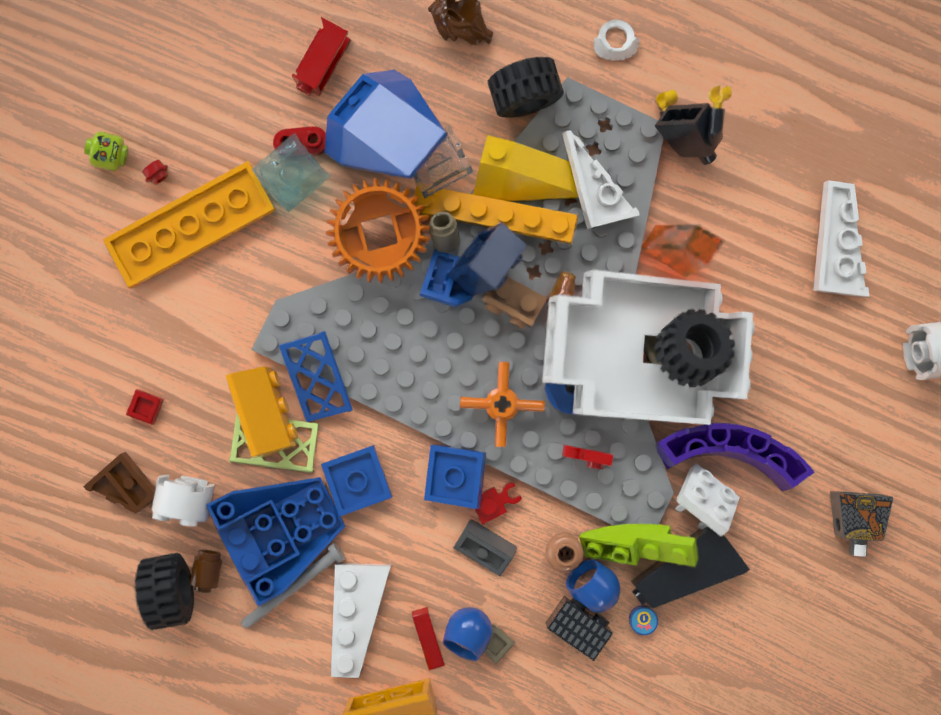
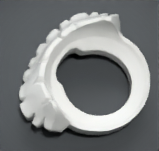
[594,20,640,61]

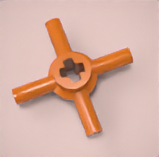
[460,362,545,447]

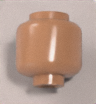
[546,533,584,572]

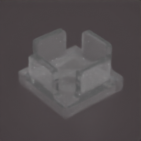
[413,125,473,199]

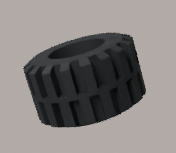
[487,57,564,118]
[654,309,735,387]
[135,553,194,630]

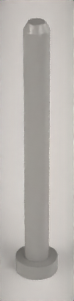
[241,543,346,628]

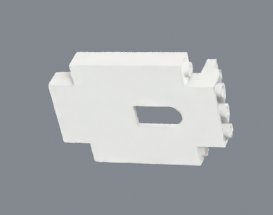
[543,270,755,425]

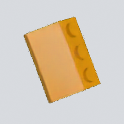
[225,366,298,457]
[342,678,438,715]

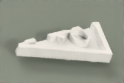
[562,130,640,229]

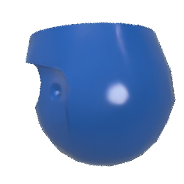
[565,559,621,613]
[443,607,493,661]

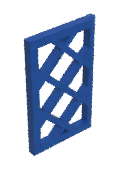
[279,331,353,422]

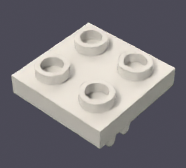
[675,463,740,536]

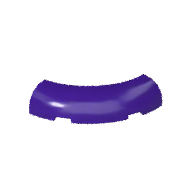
[656,423,815,491]

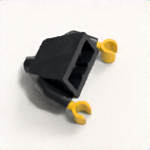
[655,85,732,165]

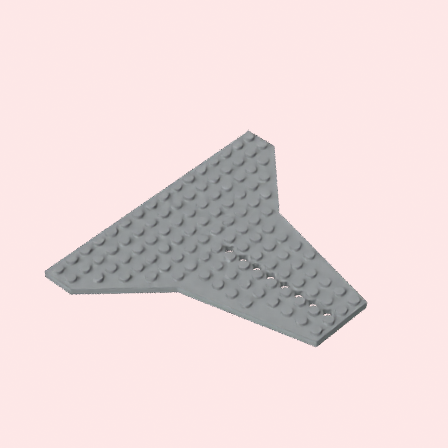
[252,77,674,526]

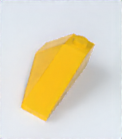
[473,135,579,201]

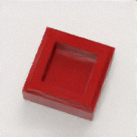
[126,389,164,425]

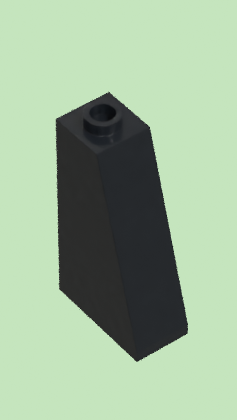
[631,526,750,609]

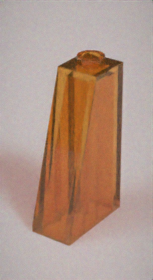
[641,224,724,278]

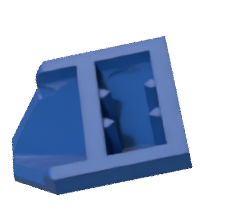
[420,249,473,307]

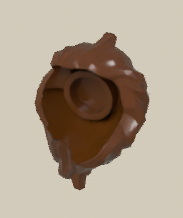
[428,0,493,45]

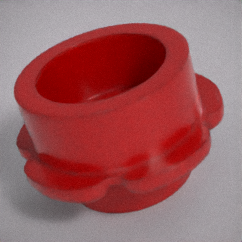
[142,160,168,185]

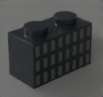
[545,596,613,661]

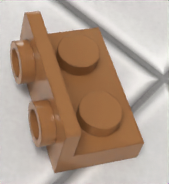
[482,275,547,330]

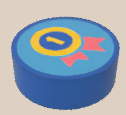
[629,605,658,635]

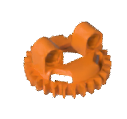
[326,178,430,283]

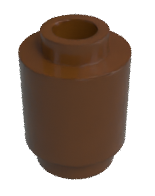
[189,550,222,593]

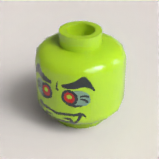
[84,131,128,171]

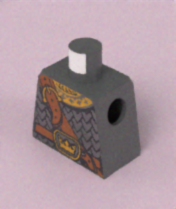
[830,491,893,556]

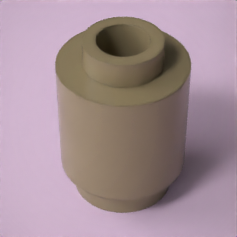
[429,212,461,253]

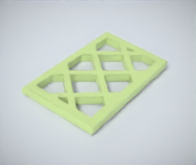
[229,413,319,473]

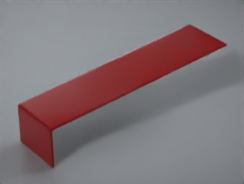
[412,607,445,670]

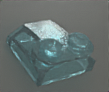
[252,133,331,212]

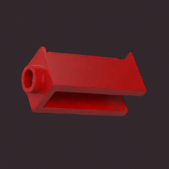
[292,17,351,97]

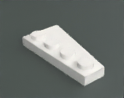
[813,180,870,298]
[331,563,391,678]

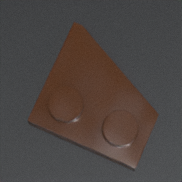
[83,452,156,514]

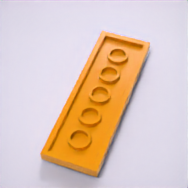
[102,161,276,289]

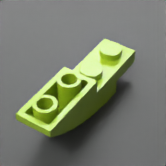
[579,524,698,567]

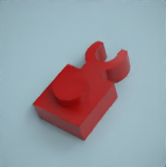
[562,445,613,470]
[475,482,522,525]

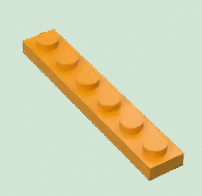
[414,184,578,245]

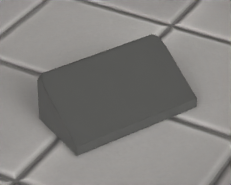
[453,519,517,576]

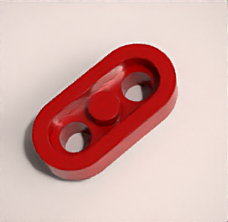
[273,126,326,158]

